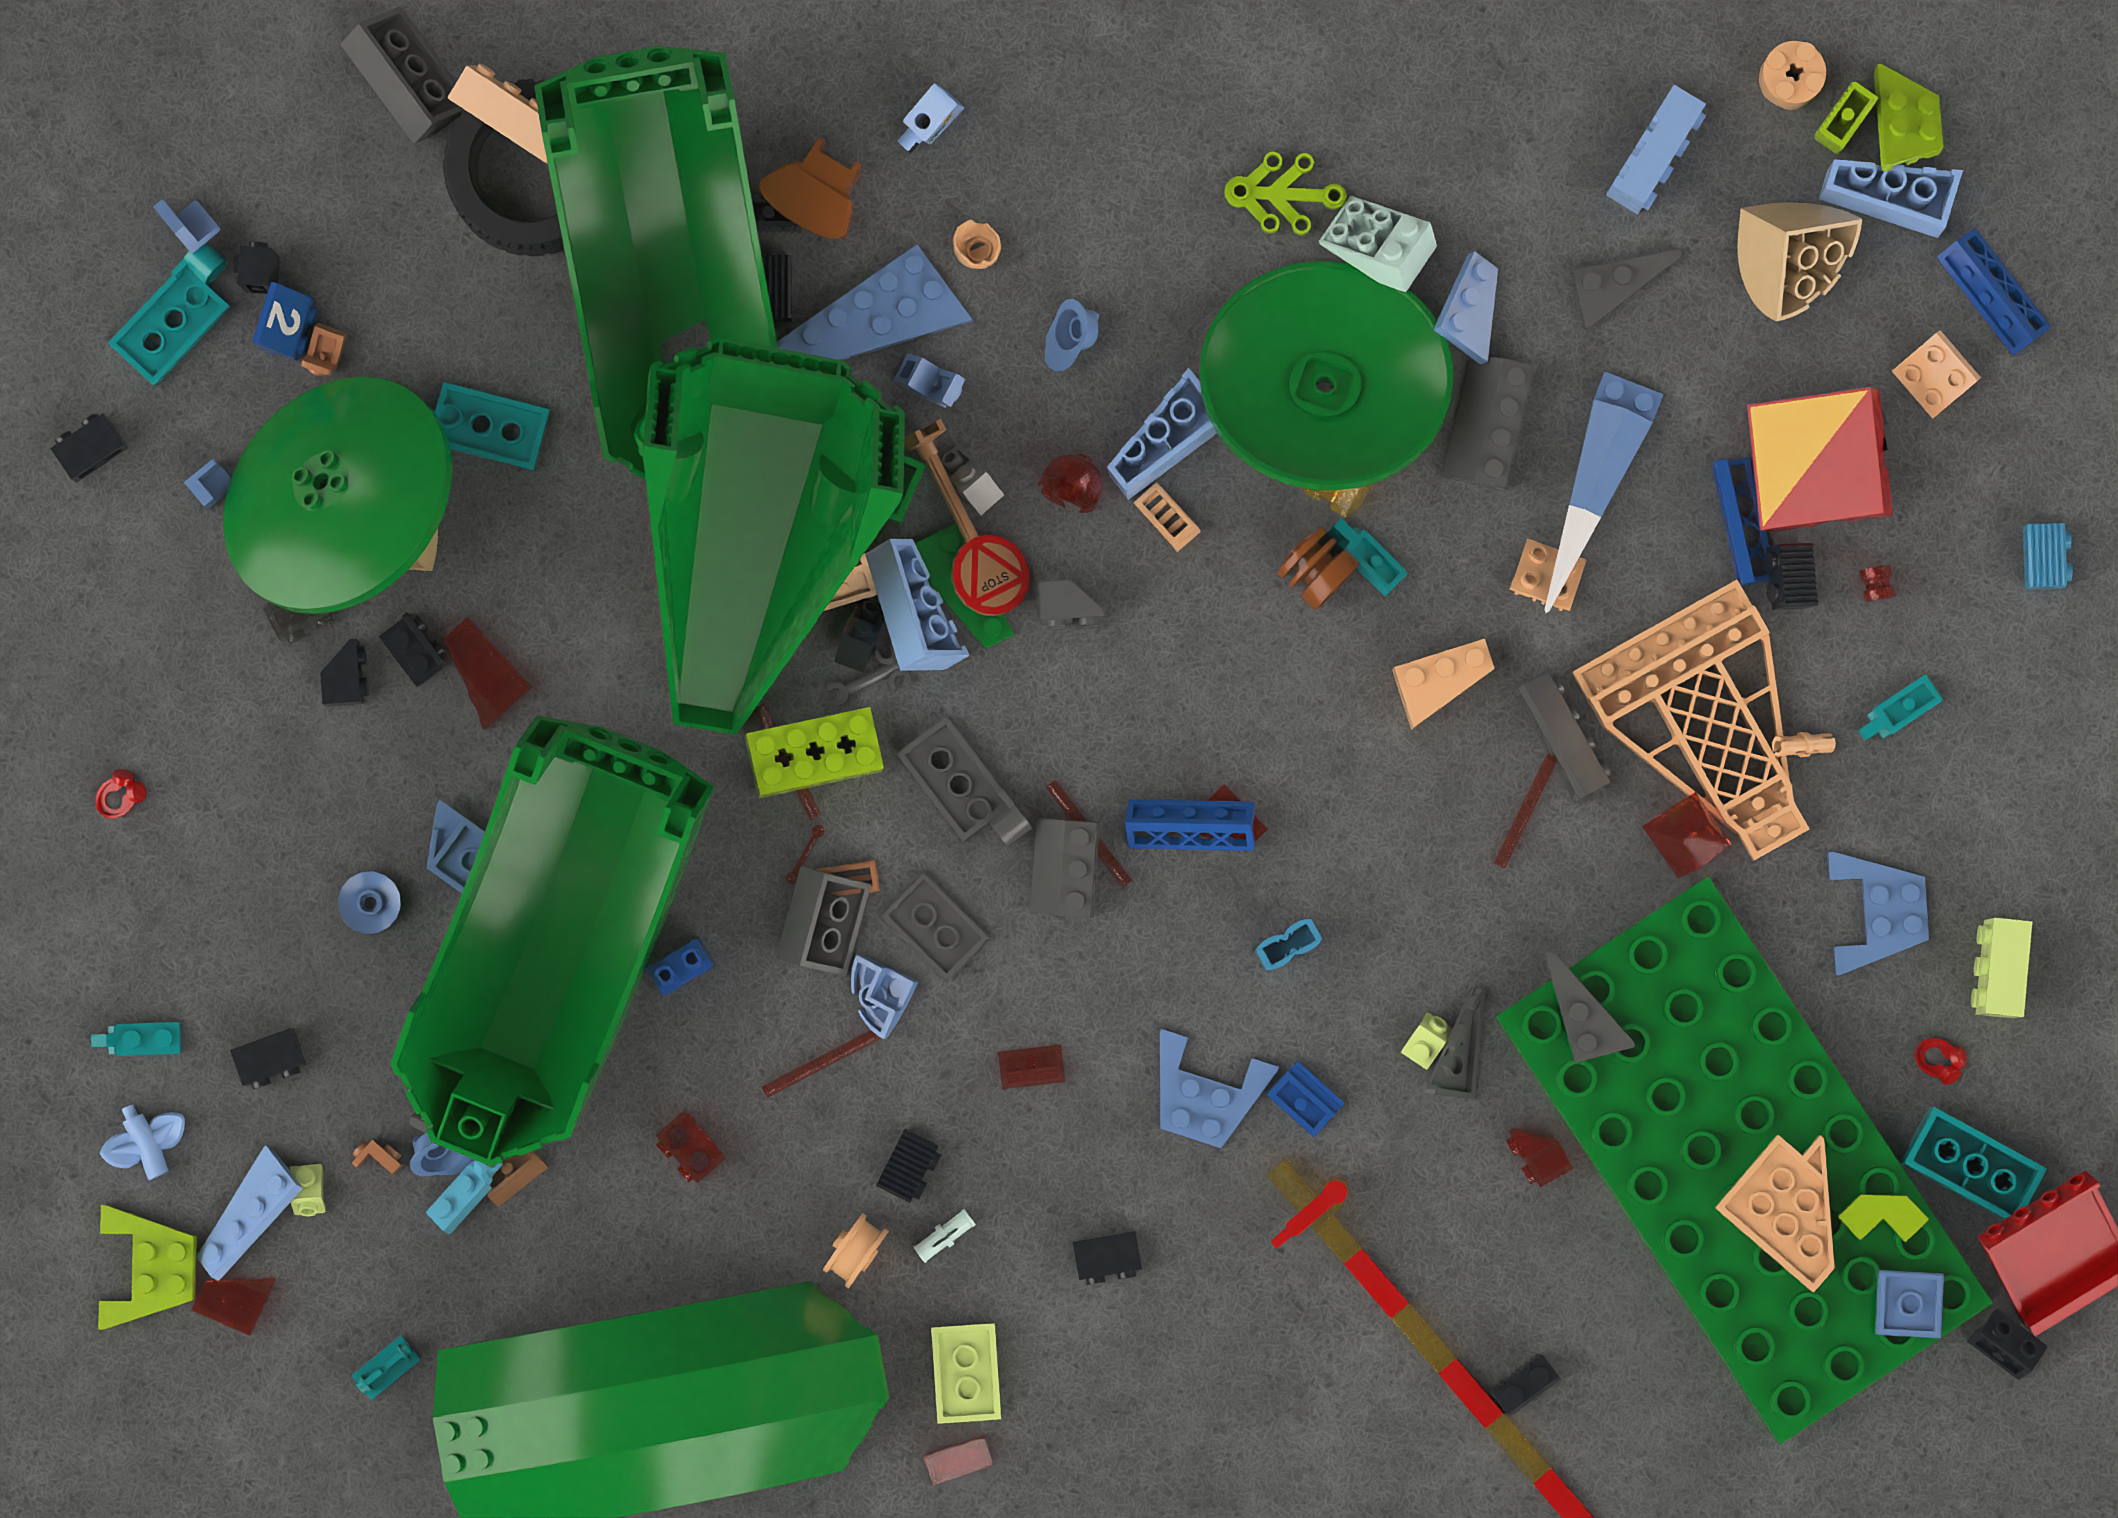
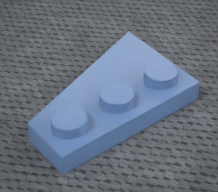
[1433,251,1498,365]

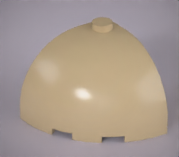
[1737,202,1862,321]

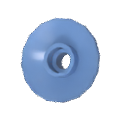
[338,871,401,934]

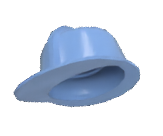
[1045,299,1099,371]
[410,1133,476,1176]

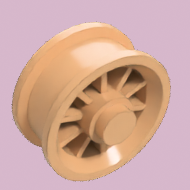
[823,1213,889,1289]

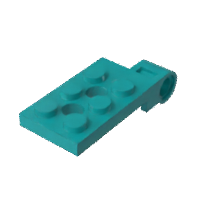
[108,242,231,387]
[432,382,551,471]

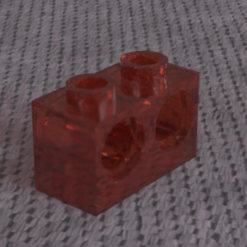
[656,1110,728,1183]

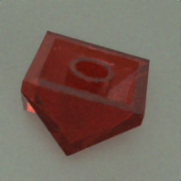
[1642,792,1731,878]

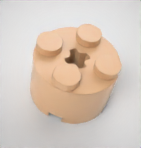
[1759,41,1826,110]

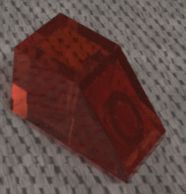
[1506,1128,1573,1187]

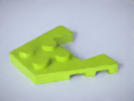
[98,1205,197,1330]

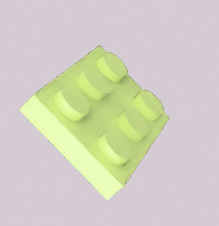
[931,1323,1001,1424]

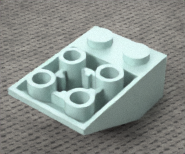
[1319,195,1437,292]

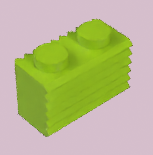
[1814,82,1879,155]

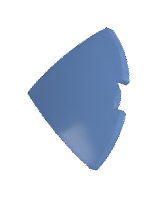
[851,954,919,1039]

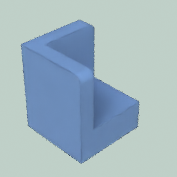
[184,459,231,510]

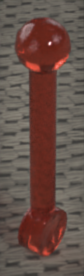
[786,825,825,884]

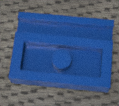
[1266,1061,1345,1138]

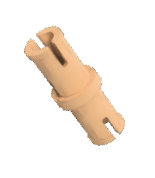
[1772,732,1836,757]

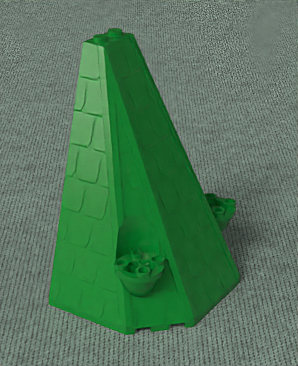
[634,337,905,735]

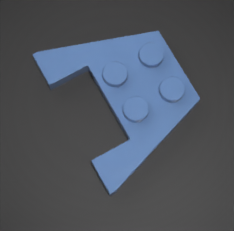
[1827,852,1929,975]
[1159,1029,1279,1148]

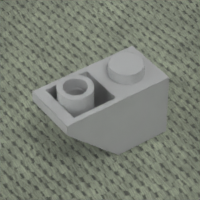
[940,445,1004,516]

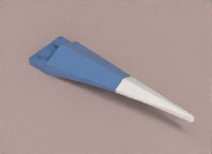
[1544,372,1663,613]

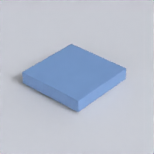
[1875,1270,1944,1338]

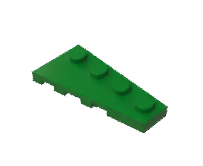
[915,523,1014,649]

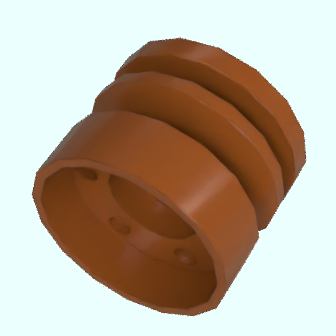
[1276,527,1361,611]

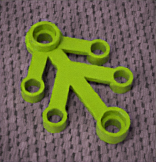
[1224,152,1347,236]

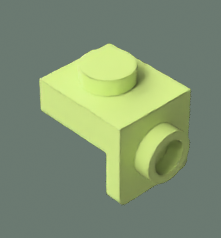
[1401,1013,1452,1070]
[290,1164,326,1216]

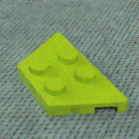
[1874,64,1944,171]

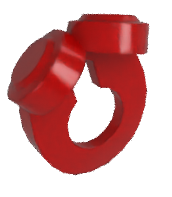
[95,769,146,819]
[1915,1038,1967,1085]

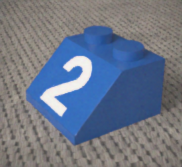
[252,282,318,361]

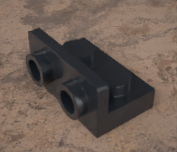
[378,612,448,687]
[1967,1309,2047,1380]

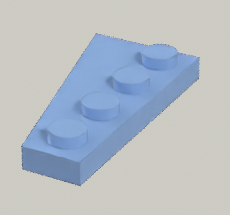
[196,1145,303,1281]

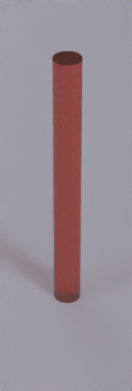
[754,703,822,821]
[1494,753,1557,869]
[1046,780,1132,888]
[762,1030,879,1098]

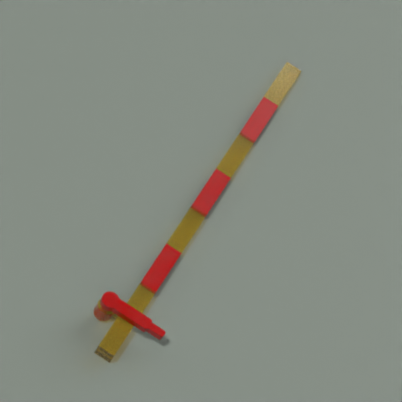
[1266,1158,1595,1518]

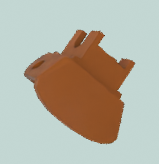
[759,138,862,240]

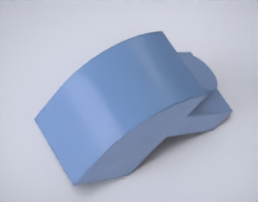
[893,353,966,408]

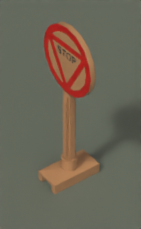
[904,419,1030,616]

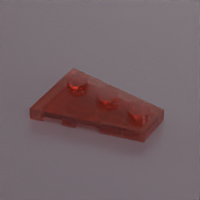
[444,617,532,730]

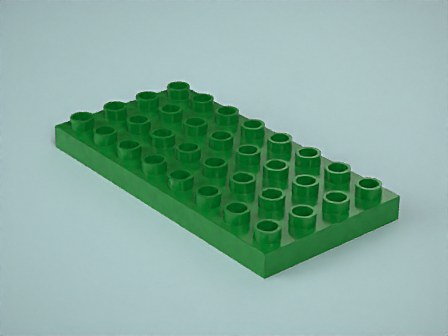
[1494,876,1993,1445]

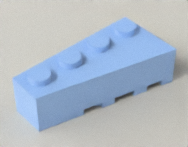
[1606,85,1707,215]
[1819,159,1963,238]
[1107,368,1217,500]
[866,539,970,671]

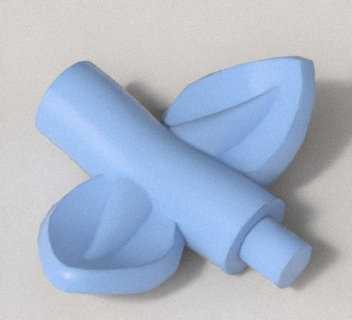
[100,1104,185,1181]

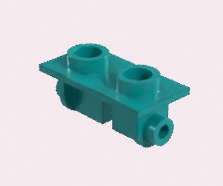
[351,1335,421,1400]

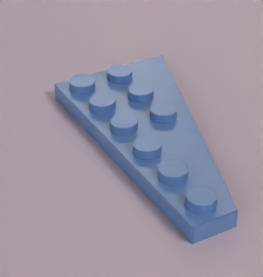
[777,245,972,360]

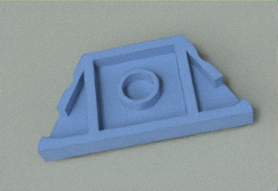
[426,799,485,893]

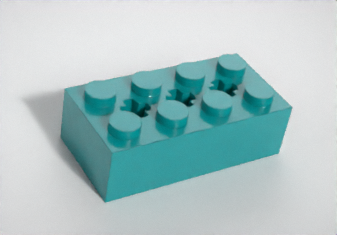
[1899,1107,2047,1220]

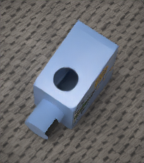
[897,83,965,153]

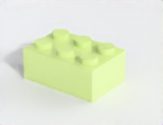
[1971,918,2032,1018]

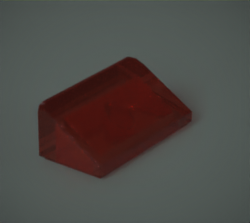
[998,1045,1065,1089]
[923,1435,994,1485]

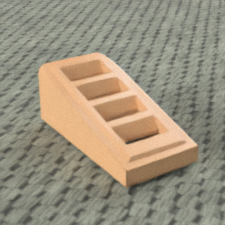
[1133,482,1201,552]

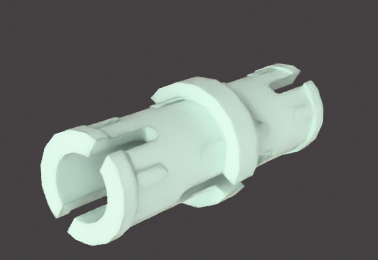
[913,1209,976,1263]

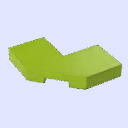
[1837,1195,1929,1242]

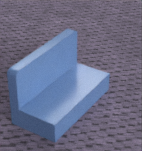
[153,199,220,254]

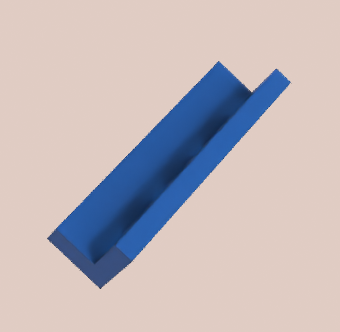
[1937,228,2051,356]
[1712,456,1769,587]
[1125,799,1255,851]

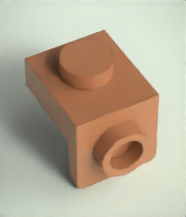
[301,323,348,376]
[351,1139,404,1174]

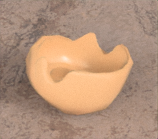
[953,220,1001,269]

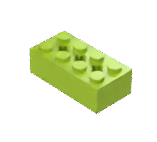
[745,707,884,799]

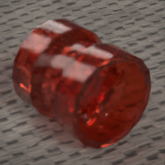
[1859,565,1896,602]

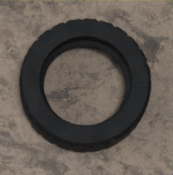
[443,79,564,256]

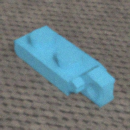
[426,1160,503,1235]

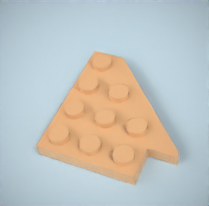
[1714,1135,1835,1292]

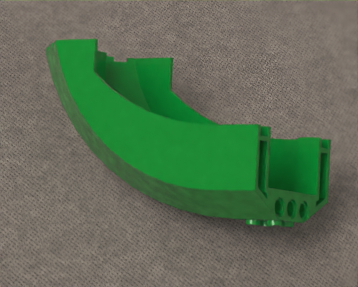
[534,46,778,480]
[390,715,715,1166]
[433,1281,889,1518]

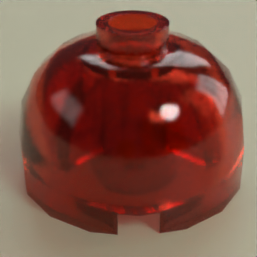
[1038,454,1103,513]

